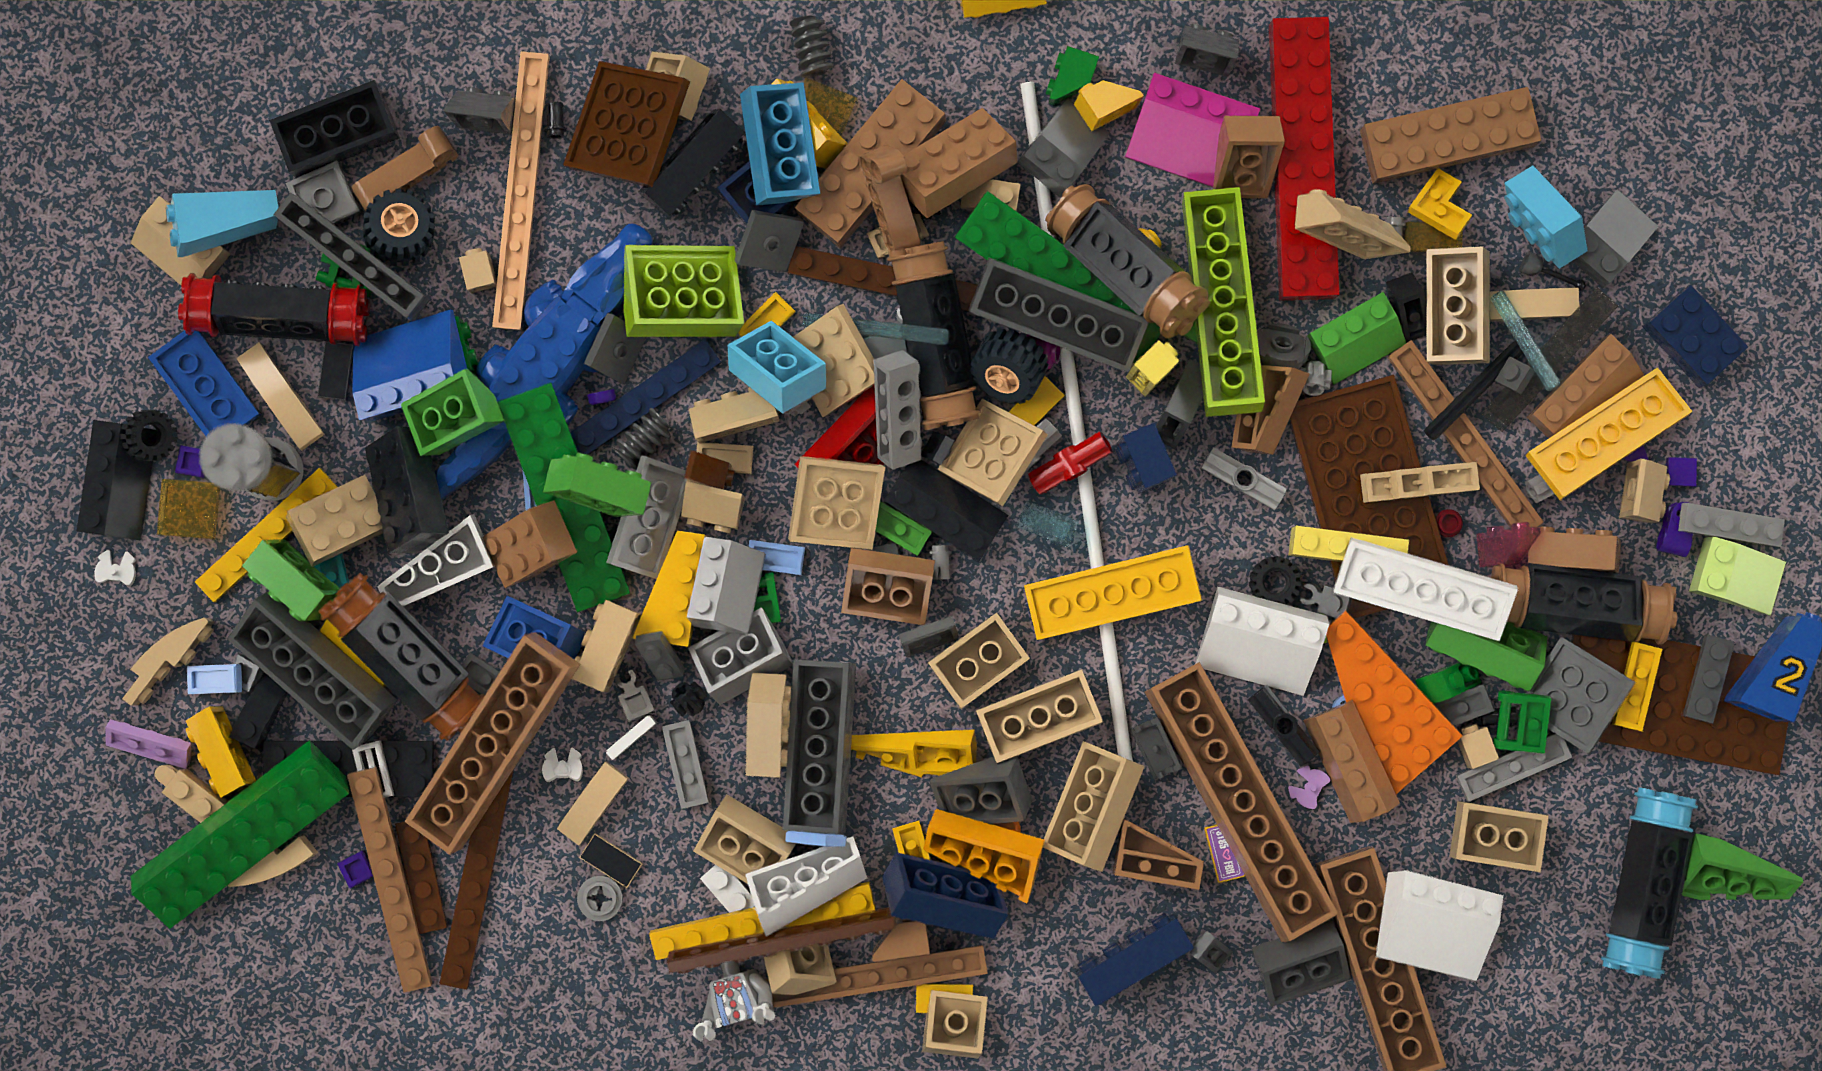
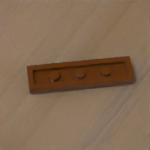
[395,821,448,934]

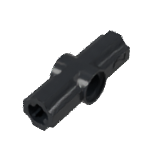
[1248,685,1320,767]

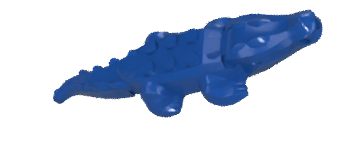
[435,223,653,501]

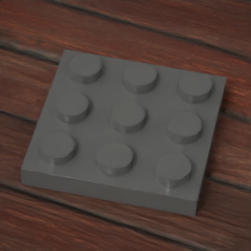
[1516,637,1636,754]

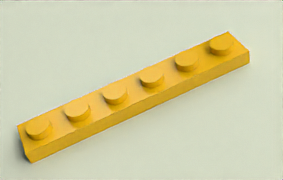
[195,468,338,603]

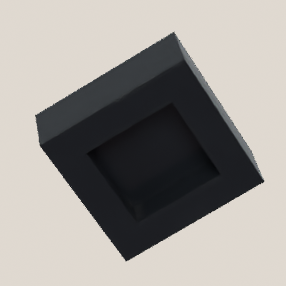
[921,431,954,465]

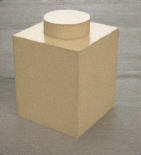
[459,248,497,293]
[1457,724,1499,769]

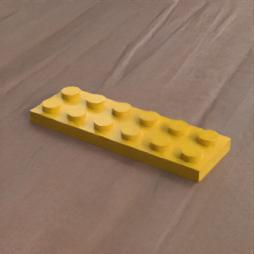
[1526,367,1692,500]
[1024,545,1202,640]

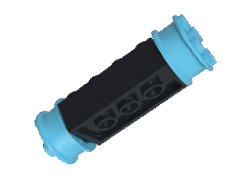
[1601,787,1698,979]

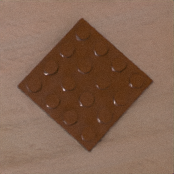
[563,61,690,187]

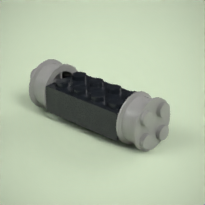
[200,424,304,501]

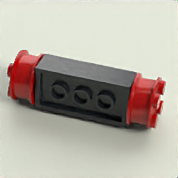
[178,273,370,346]

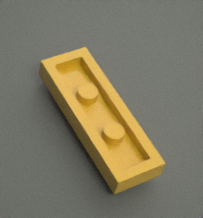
[1612,642,1662,731]

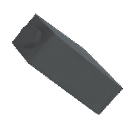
[1156,359,1203,449]

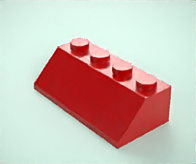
[794,385,885,469]

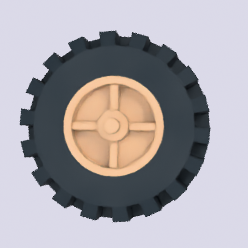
[363,189,435,267]
[970,329,1048,404]

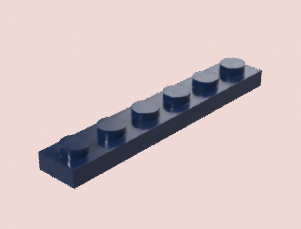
[570,339,722,455]

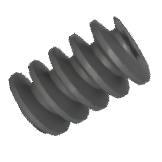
[789,16,834,78]
[612,408,672,470]

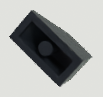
[1386,272,1427,343]

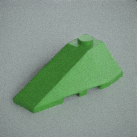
[1682,833,1803,900]

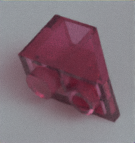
[1476,522,1541,568]

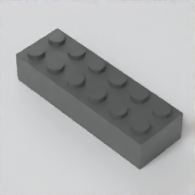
[968,257,1149,373]
[227,591,398,750]
[783,659,856,834]

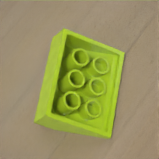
[624,245,744,337]

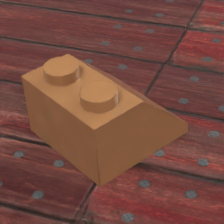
[872,918,930,962]

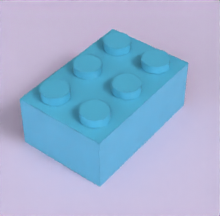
[1504,166,1588,269]
[728,321,826,414]

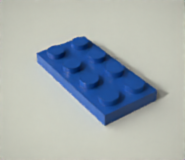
[148,330,261,437]

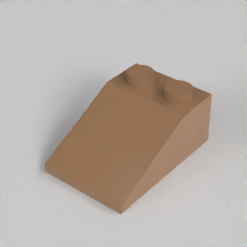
[1213,116,1285,198]

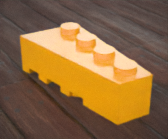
[923,809,1045,904]

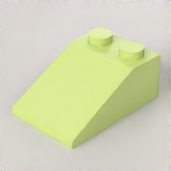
[1689,536,1786,616]

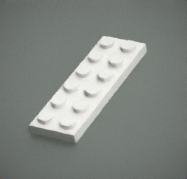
[1333,537,1518,641]

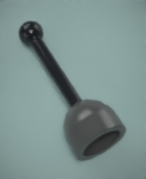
[1519,251,1586,291]

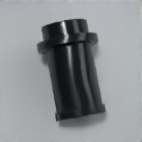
[544,102,567,139]
[1481,706,1517,727]

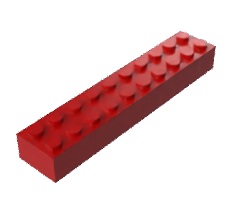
[1269,17,1339,301]

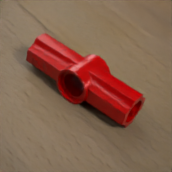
[1028,432,1113,495]

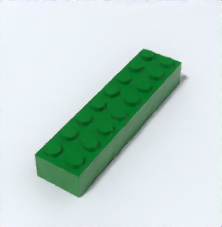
[131,740,349,929]

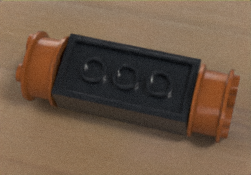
[318,573,485,741]

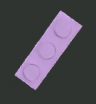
[106,719,191,769]

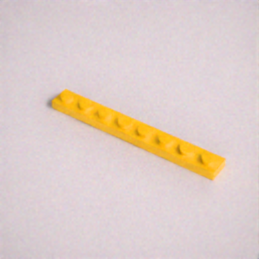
[649,881,876,960]

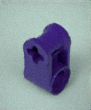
[1656,502,1693,557]

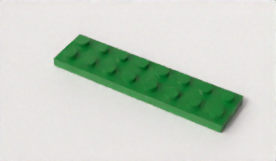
[955,191,1161,364]
[497,382,630,612]

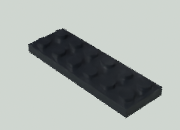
[263,740,434,797]

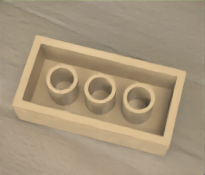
[1427,247,1490,365]
[1043,741,1145,872]

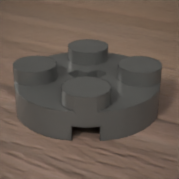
[1257,323,1311,370]

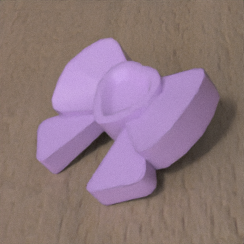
[1288,766,1330,809]

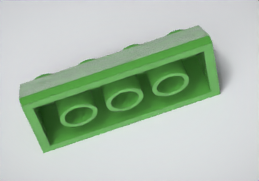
[1426,621,1548,691]

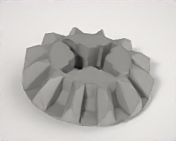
[577,875,623,921]

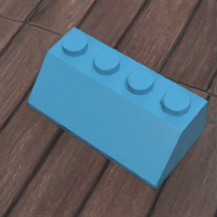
[740,82,820,205]

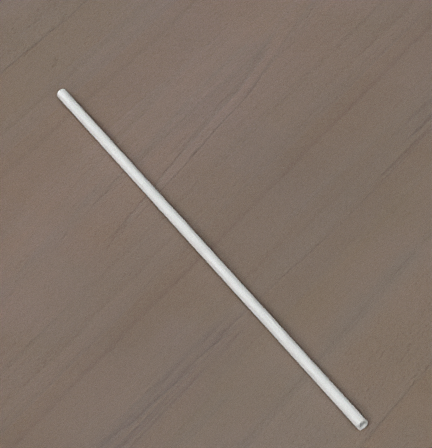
[1020,82,1133,761]

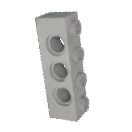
[874,350,922,470]

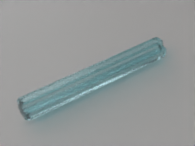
[1491,291,1560,391]

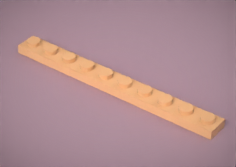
[492,51,550,331]

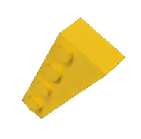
[632,531,707,647]

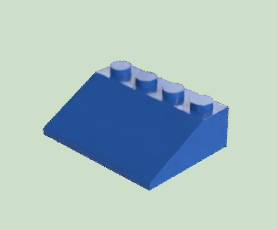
[353,309,467,421]

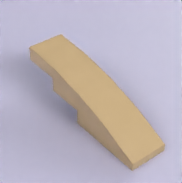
[1490,288,1580,322]
[236,342,325,451]
[1360,462,1480,503]

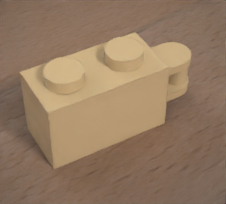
[155,765,229,823]

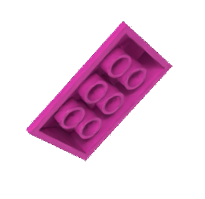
[1125,73,1260,187]

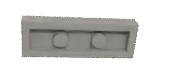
[662,720,709,809]

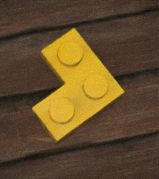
[1408,168,1472,240]

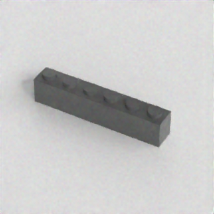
[273,192,430,321]

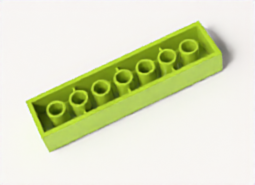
[1182,187,1265,417]

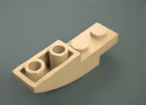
[122,618,215,706]

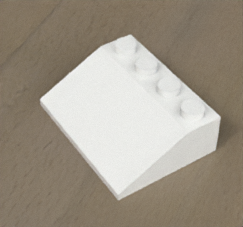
[1195,587,1329,696]
[1376,871,1503,981]

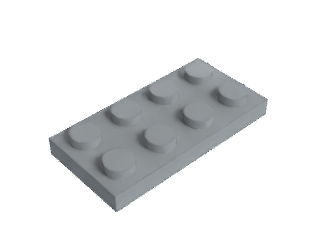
[606,455,689,579]

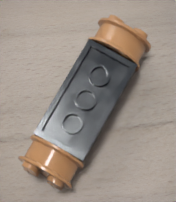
[1045,184,1210,338]
[887,241,981,430]
[1491,563,1677,645]

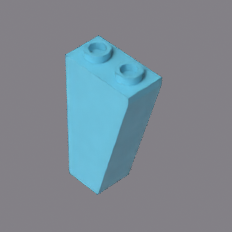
[166,190,278,257]

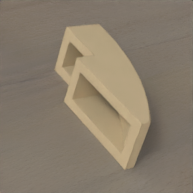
[557,761,630,846]
[228,835,319,887]

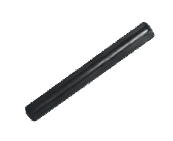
[1424,340,1526,440]

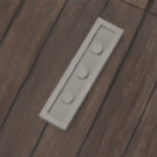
[1678,503,1785,547]
[1455,733,1572,802]

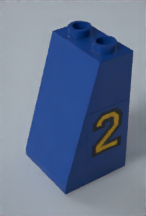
[1724,612,1822,722]

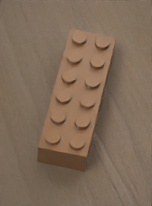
[795,79,946,249]
[1360,87,1541,184]

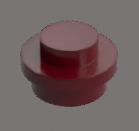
[1435,509,1463,537]

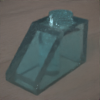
[1015,501,1079,549]

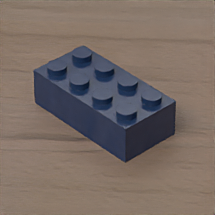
[882,852,1009,939]
[1075,913,1194,1007]

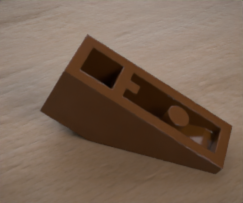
[684,450,735,490]

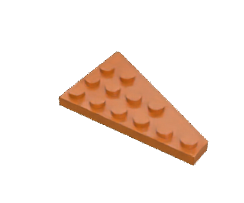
[1326,610,1462,794]

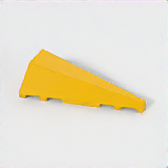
[851,729,977,777]

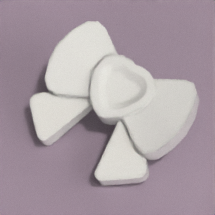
[95,550,136,586]
[542,748,583,782]

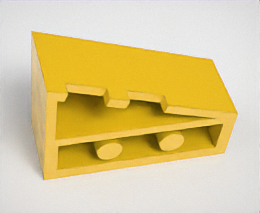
[771,79,848,169]

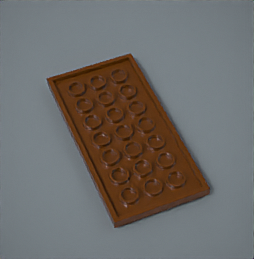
[1289,375,1449,619]
[1571,635,1788,775]

